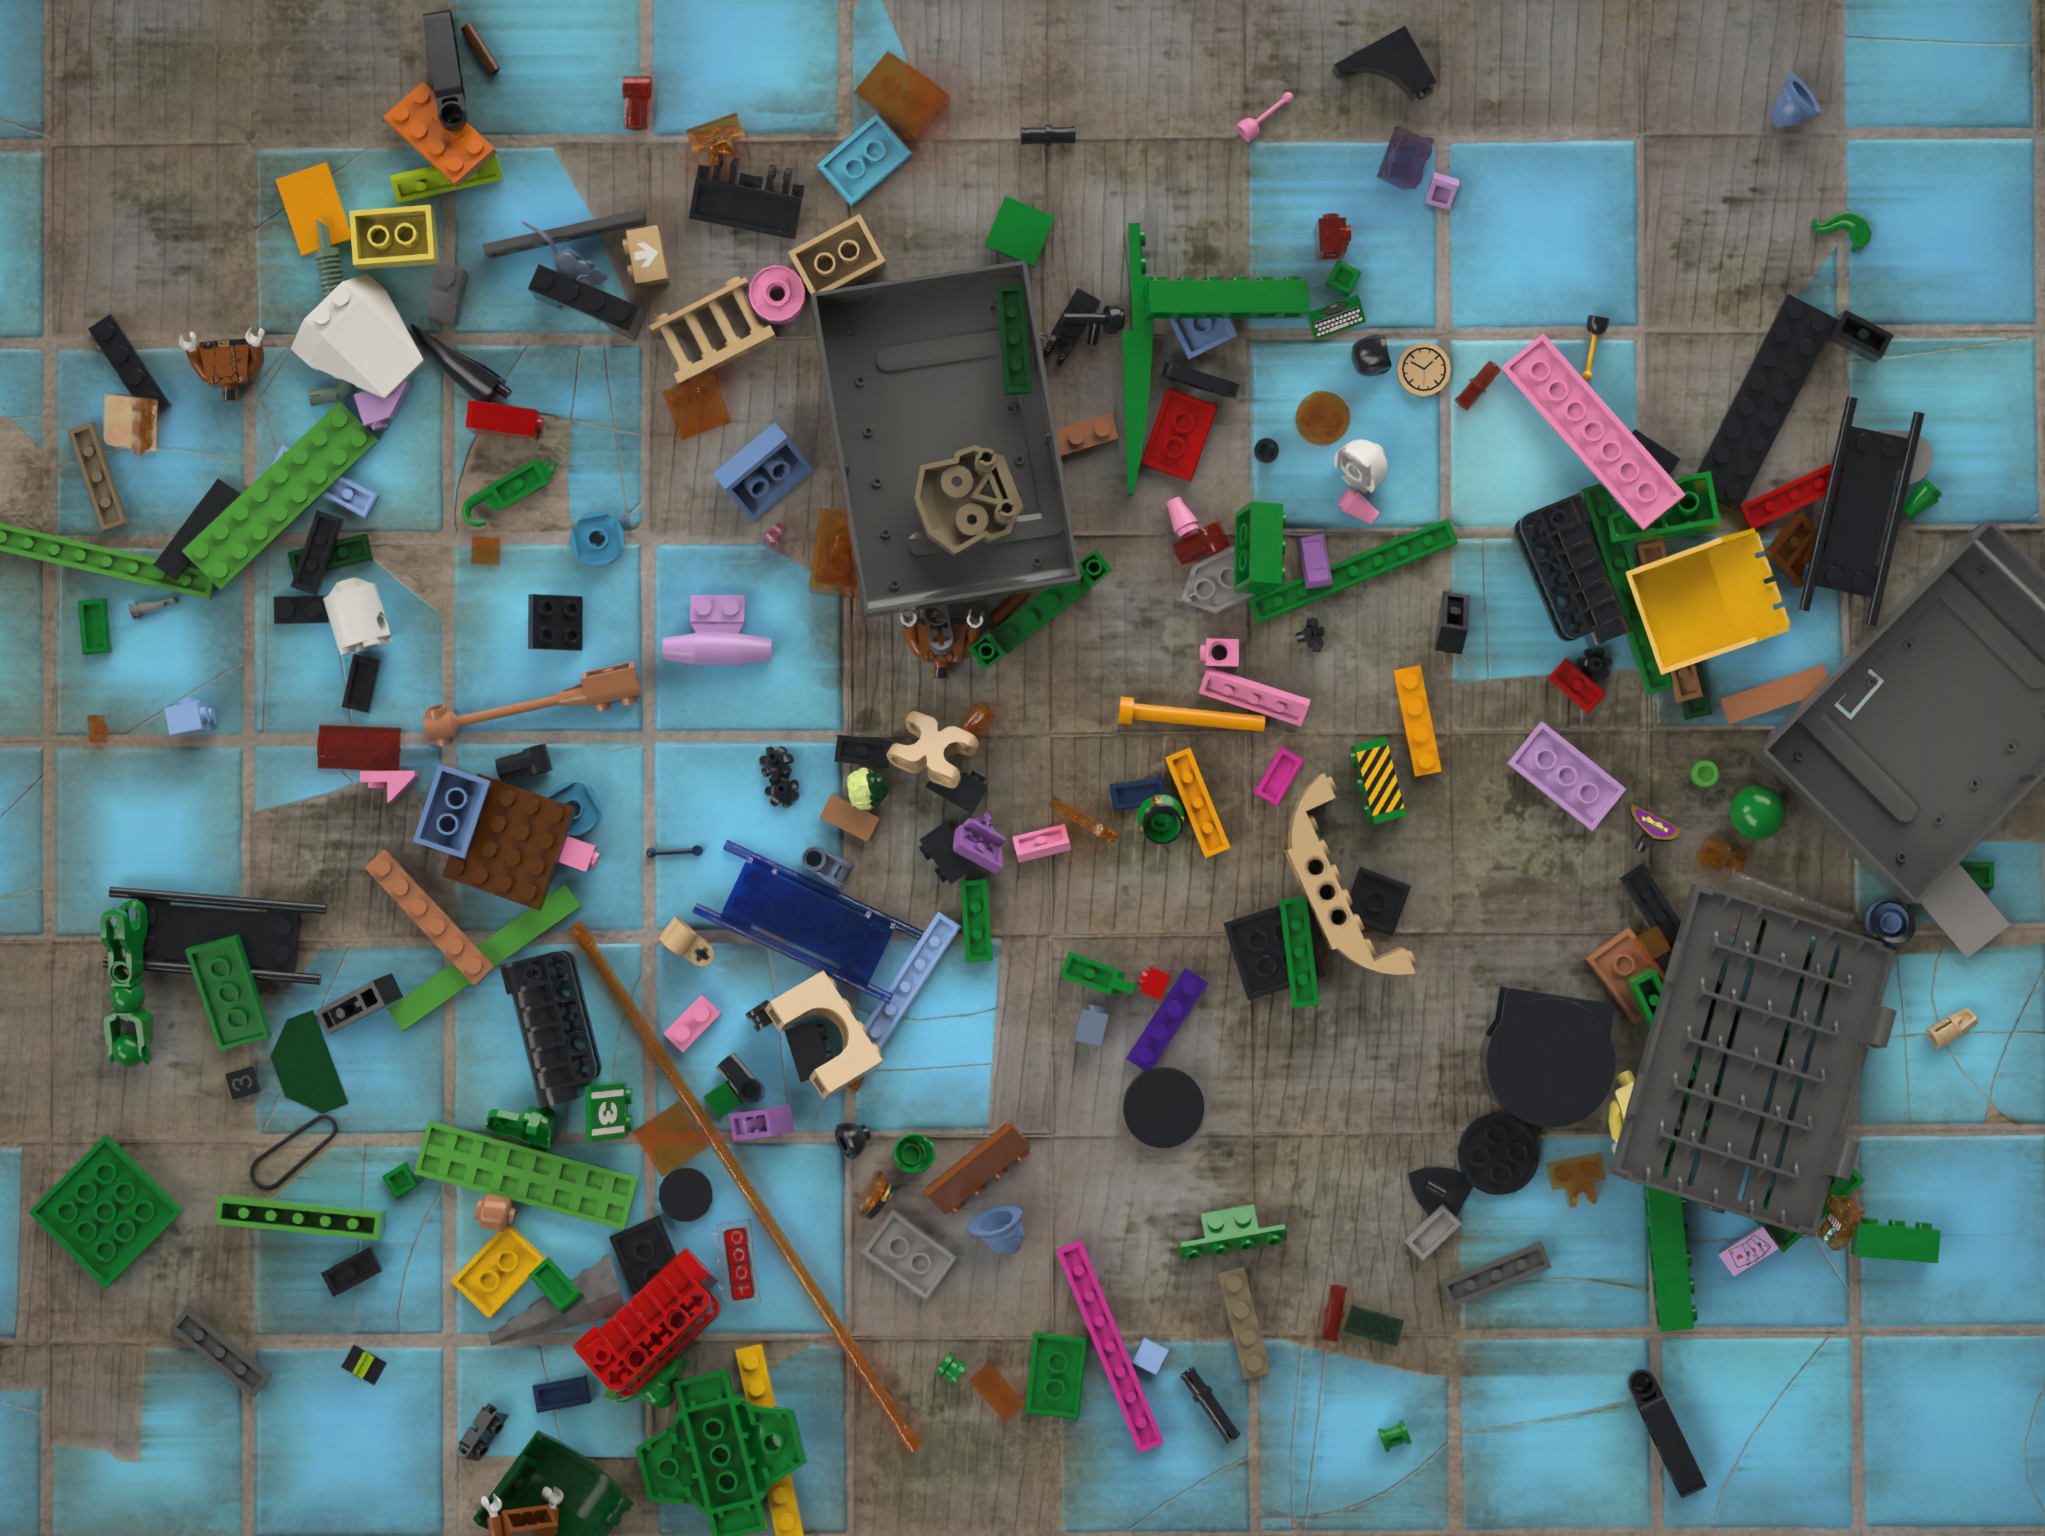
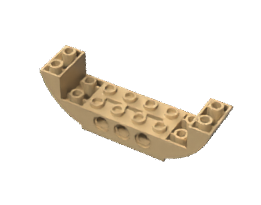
[1284,773,1417,975]

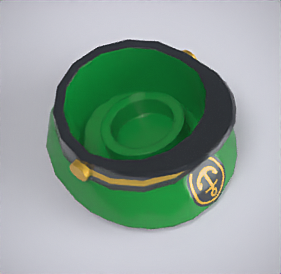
[1137,794,1184,844]

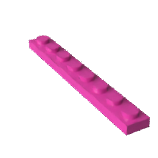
[1056,1239,1164,1453]

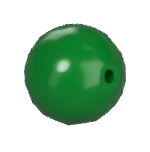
[1729,785,1786,840]

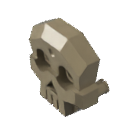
[914,445,1023,557]

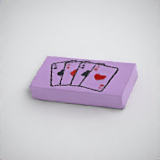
[1718,1224,1780,1277]

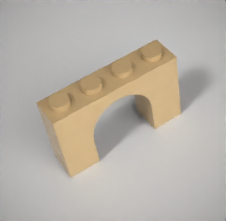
[765,970,883,1100]

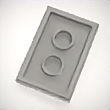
[1920,864,2010,959]
[861,1209,959,1301]

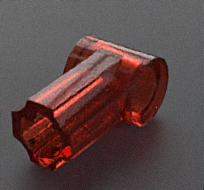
[622,76,652,131]
[1172,521,1231,565]

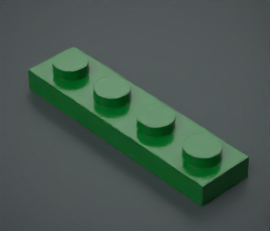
[1279,896,1320,1008]

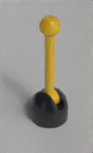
[1582,315,1609,381]

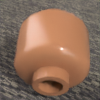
[474,1194,517,1232]

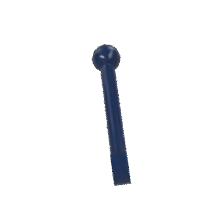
[646,845,703,858]

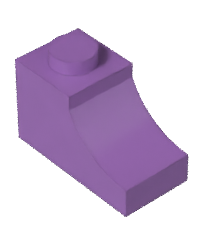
[729,1104,794,1141]

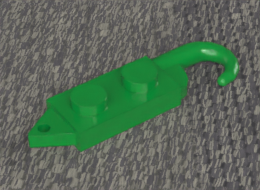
[462,459,558,527]

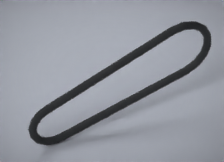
[250,1115,337,1190]

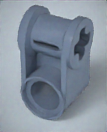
[802,846,855,889]

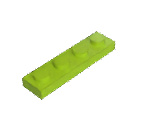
[390,154,503,203]

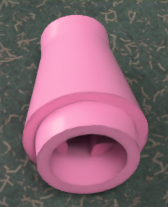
[1338,488,1379,525]
[1166,497,1199,539]

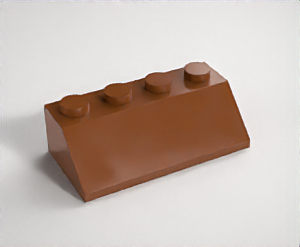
[924,1120,1030,1215]

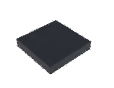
[1341,867,1411,936]

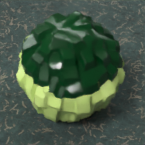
[847,767,889,810]

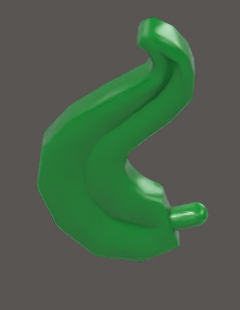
[1811,211,1872,252]

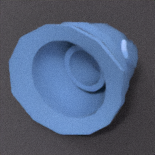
[1772,72,1821,127]
[967,1206,1025,1255]

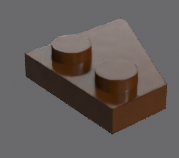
[1764,513,1817,588]

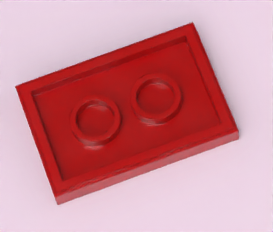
[1140,388,1218,483]

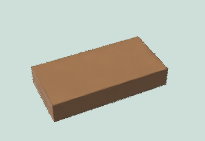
[820,794,880,842]

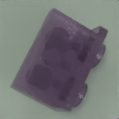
[1377,126,1434,190]

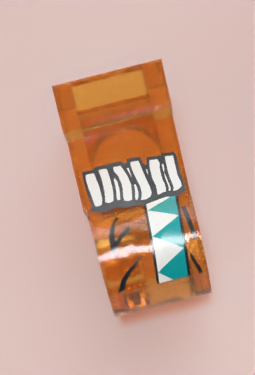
[1817,1195,1865,1251]

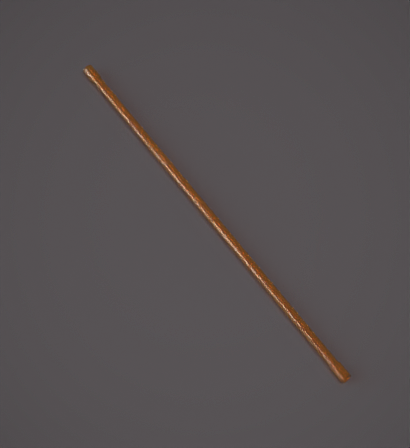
[568,920,923,1454]

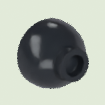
[835,1123,871,1160]

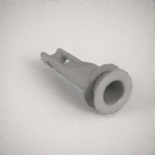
[129,597,176,620]

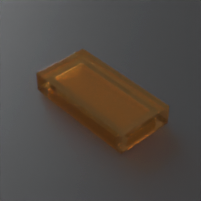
[969,1361,1025,1421]

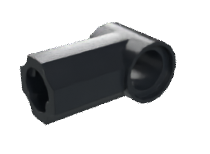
[495,744,553,782]
[716,1052,765,1103]

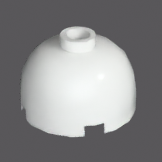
[1334,439,1388,494]

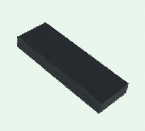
[290,510,344,596]

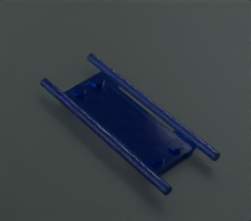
[692,840,923,1004]

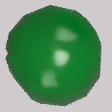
[893,1133,936,1175]

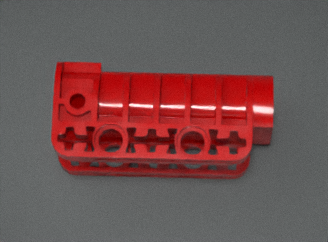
[572,1247,721,1397]

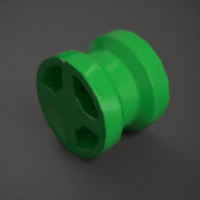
[934,1352,968,1387]

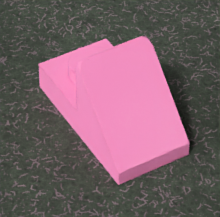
[360,771,419,804]

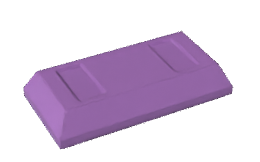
[1297,534,1333,589]

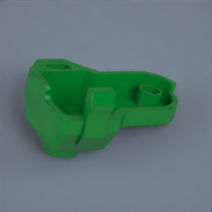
[485,1106,558,1151]

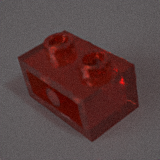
[1314,213,1351,260]

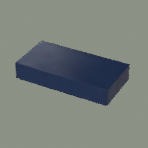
[1110,777,1166,811]
[532,1375,592,1413]

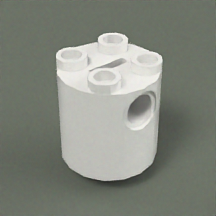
[323,578,392,655]

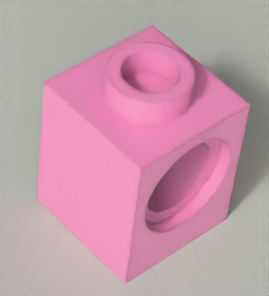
[1200,638,1239,668]
[558,836,600,872]

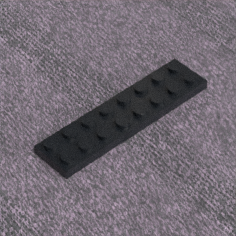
[1695,294,1837,511]

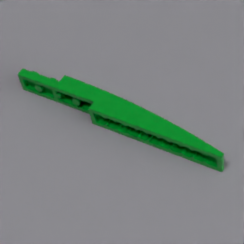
[1121,223,1153,496]

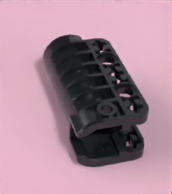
[1513,493,1632,648]
[500,950,602,1108]

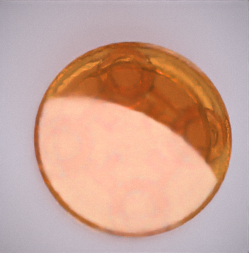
[1295,391,1350,446]

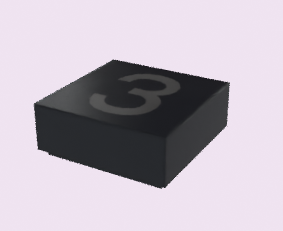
[225,1066,261,1100]

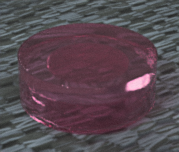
[763,522,788,549]

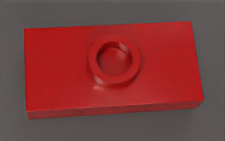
[1547,658,1607,714]

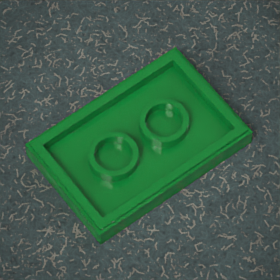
[1024,1331,1088,1420]

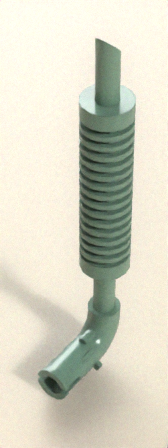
[308,219,356,407]

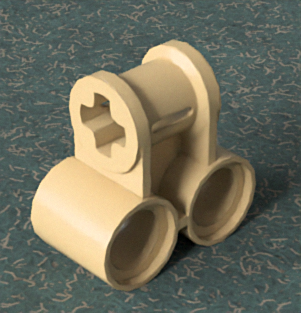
[659,916,714,966]

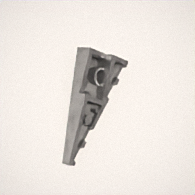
[488,1254,624,1345]

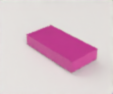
[1254,747,1304,807]

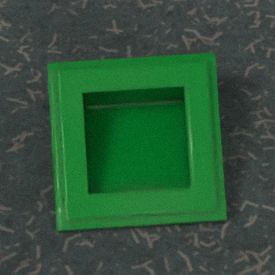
[703,1081,742,1118]

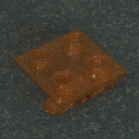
[662,372,732,440]
[103,393,158,455]

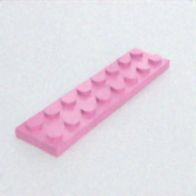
[1501,333,1686,531]

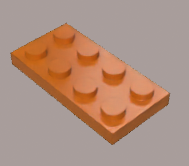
[383,81,497,188]

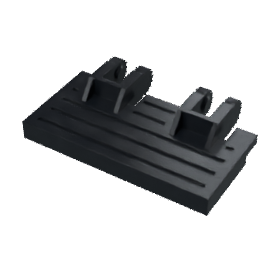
[689,154,805,240]

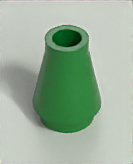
[1903,480,1942,519]

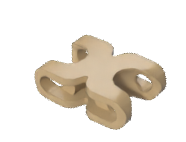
[886,711,979,788]

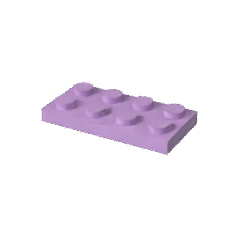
[1506,721,1626,831]

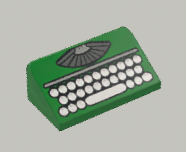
[1306,294,1366,340]

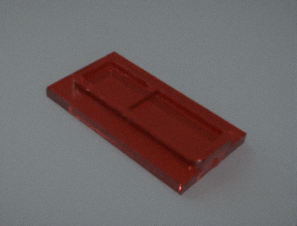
[317,725,401,771]

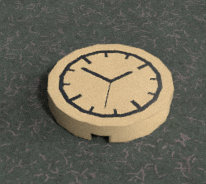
[1397,342,1451,397]

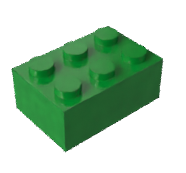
[1234,501,1286,595]

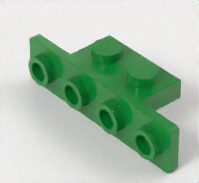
[1178,1204,1287,1260]

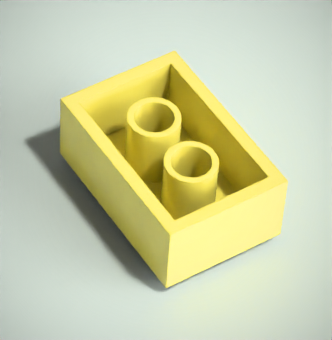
[349,205,439,270]

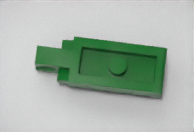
[1060,951,1136,996]

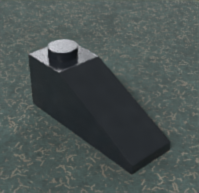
[316,973,403,1036]

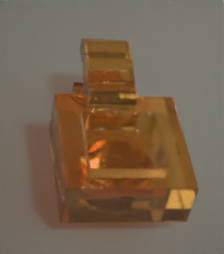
[1695,834,1746,873]

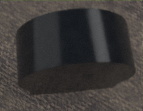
[1480,986,1616,1128]

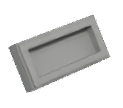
[1404,1203,1462,1261]

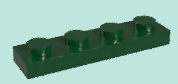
[996,285,1032,396]

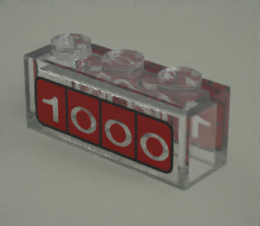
[712,1219,761,1307]

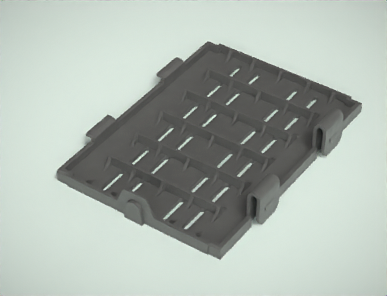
[1609,884,1897,1237]

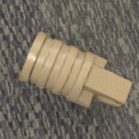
[1926,1008,1978,1050]

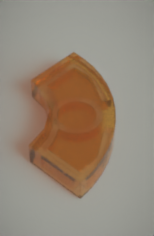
[1050,796,1120,843]

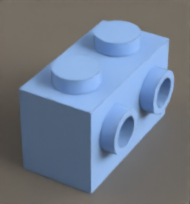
[164,698,216,737]

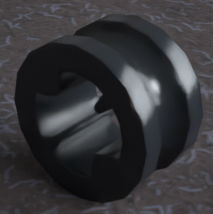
[1254,438,1279,464]

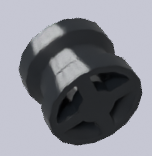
[745,1000,772,1032]

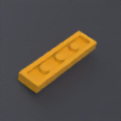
[1393,665,1442,777]
[1165,748,1230,858]

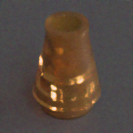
[958,701,996,735]

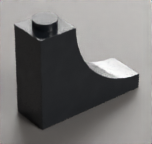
[1332,26,1436,101]

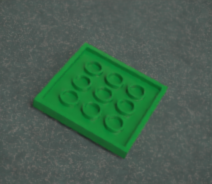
[28,1134,185,1289]

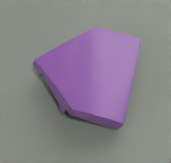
[953,812,1007,874]

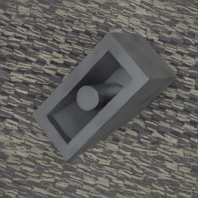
[428,262,469,326]

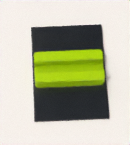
[341,1345,386,1385]

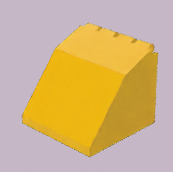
[1625,528,1791,675]

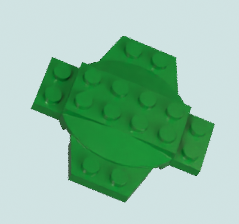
[635,1368,807,1536]

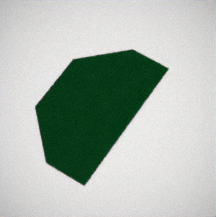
[270,1010,348,1113]

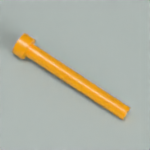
[1118,696,1265,732]

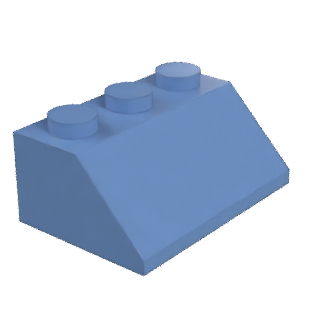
[712,422,815,522]
[413,764,491,859]

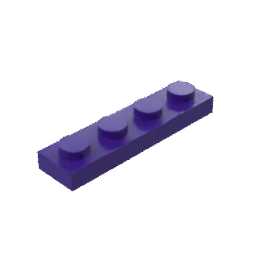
[1126,968,1208,1071]

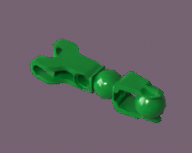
[101,899,153,1067]

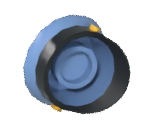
[1865,899,1916,948]

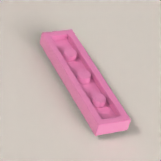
[1198,666,1310,726]

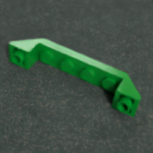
[968,549,1113,670]

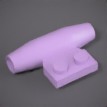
[662,595,772,666]

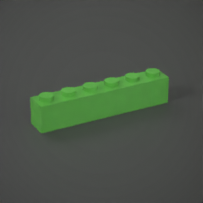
[215,1194,387,1240]

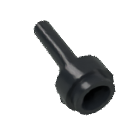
[1061,305,1125,346]

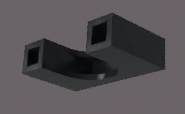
[528,264,646,341]

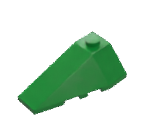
[1607,471,1721,544]

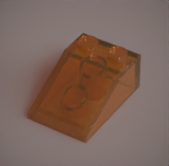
[854,51,950,144]
[809,507,860,599]

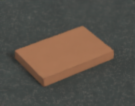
[1585,927,1665,1024]

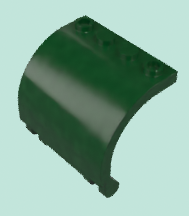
[473,1430,634,1536]

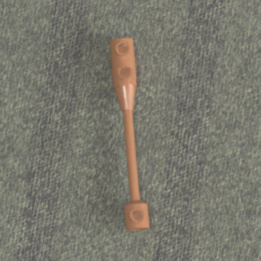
[423,661,642,746]

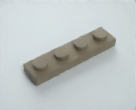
[1217,1266,1271,1380]

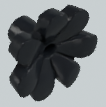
[1296,618,1325,652]
[1577,648,1613,683]
[759,746,794,780]
[764,773,800,808]

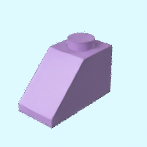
[354,380,411,431]

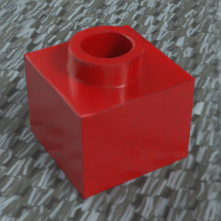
[1137,966,1171,1000]

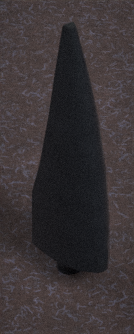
[411,324,512,403]

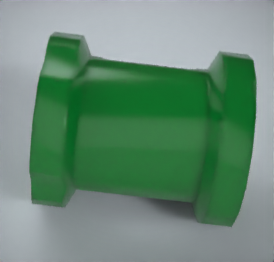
[1377,1420,1412,1452]

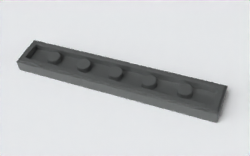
[483,209,646,259]

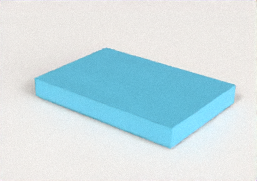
[816,113,913,207]

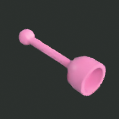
[1236,92,1293,142]

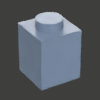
[1074,1004,1109,1047]

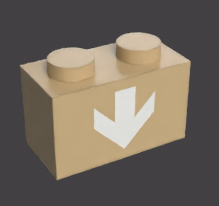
[623,225,670,288]

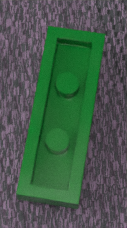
[960,879,993,962]

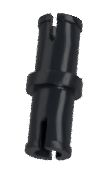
[1020,125,1076,146]

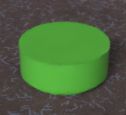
[1690,760,1719,788]

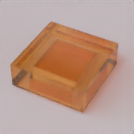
[471,536,501,565]
[1633,925,1671,963]

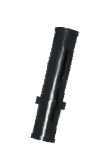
[1180,1366,1241,1444]

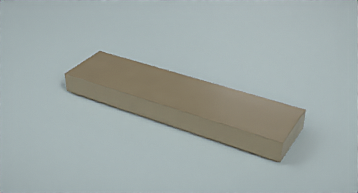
[67,422,129,533]

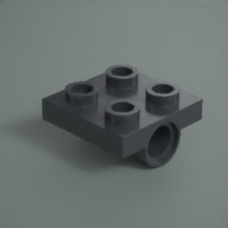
[528,594,583,651]

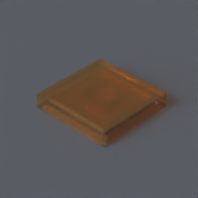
[633,1102,708,1177]

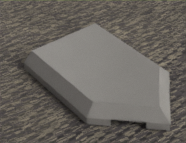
[1180,546,1256,614]

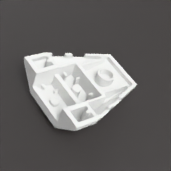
[291,274,424,399]

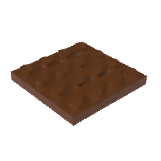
[442,773,577,911]

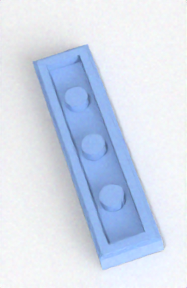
[271,445,379,519]

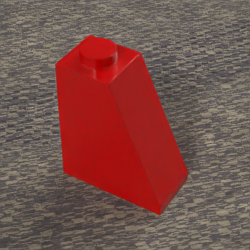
[465,400,544,440]

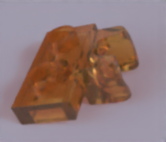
[686,112,745,165]
[1546,1152,1606,1208]

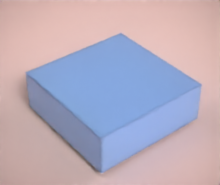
[1132,1337,1169,1375]

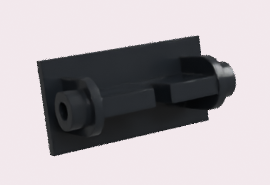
[458,1403,508,1461]

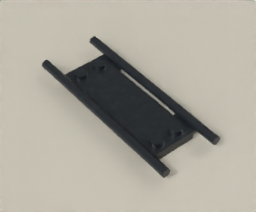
[1799,396,1925,626]
[103,887,328,985]

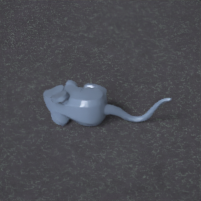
[521,221,608,286]

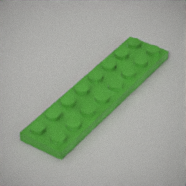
[182,401,379,591]
[414,1121,639,1230]

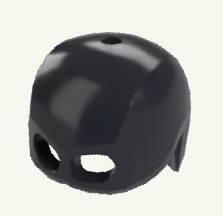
[1351,335,1392,376]

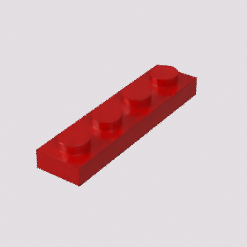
[1739,463,1832,529]

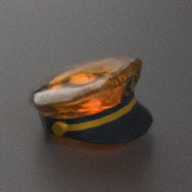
[856,1170,901,1220]

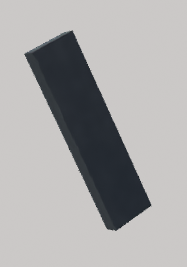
[153,478,241,581]

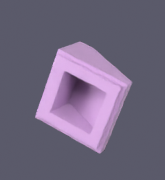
[1425,172,1459,210]

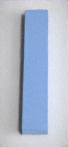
[864,911,961,1050]

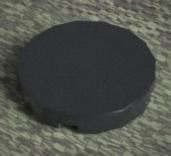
[659,1167,713,1222]

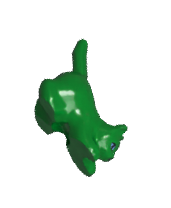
[616,1355,689,1408]

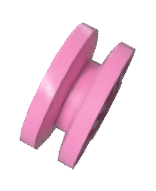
[749,265,807,325]

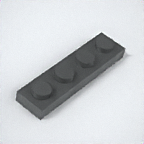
[1440,1241,1551,1308]
[169,1306,272,1397]

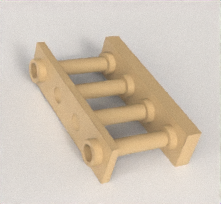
[649,276,777,387]

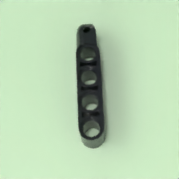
[423,9,467,132]
[1627,1369,1707,1499]

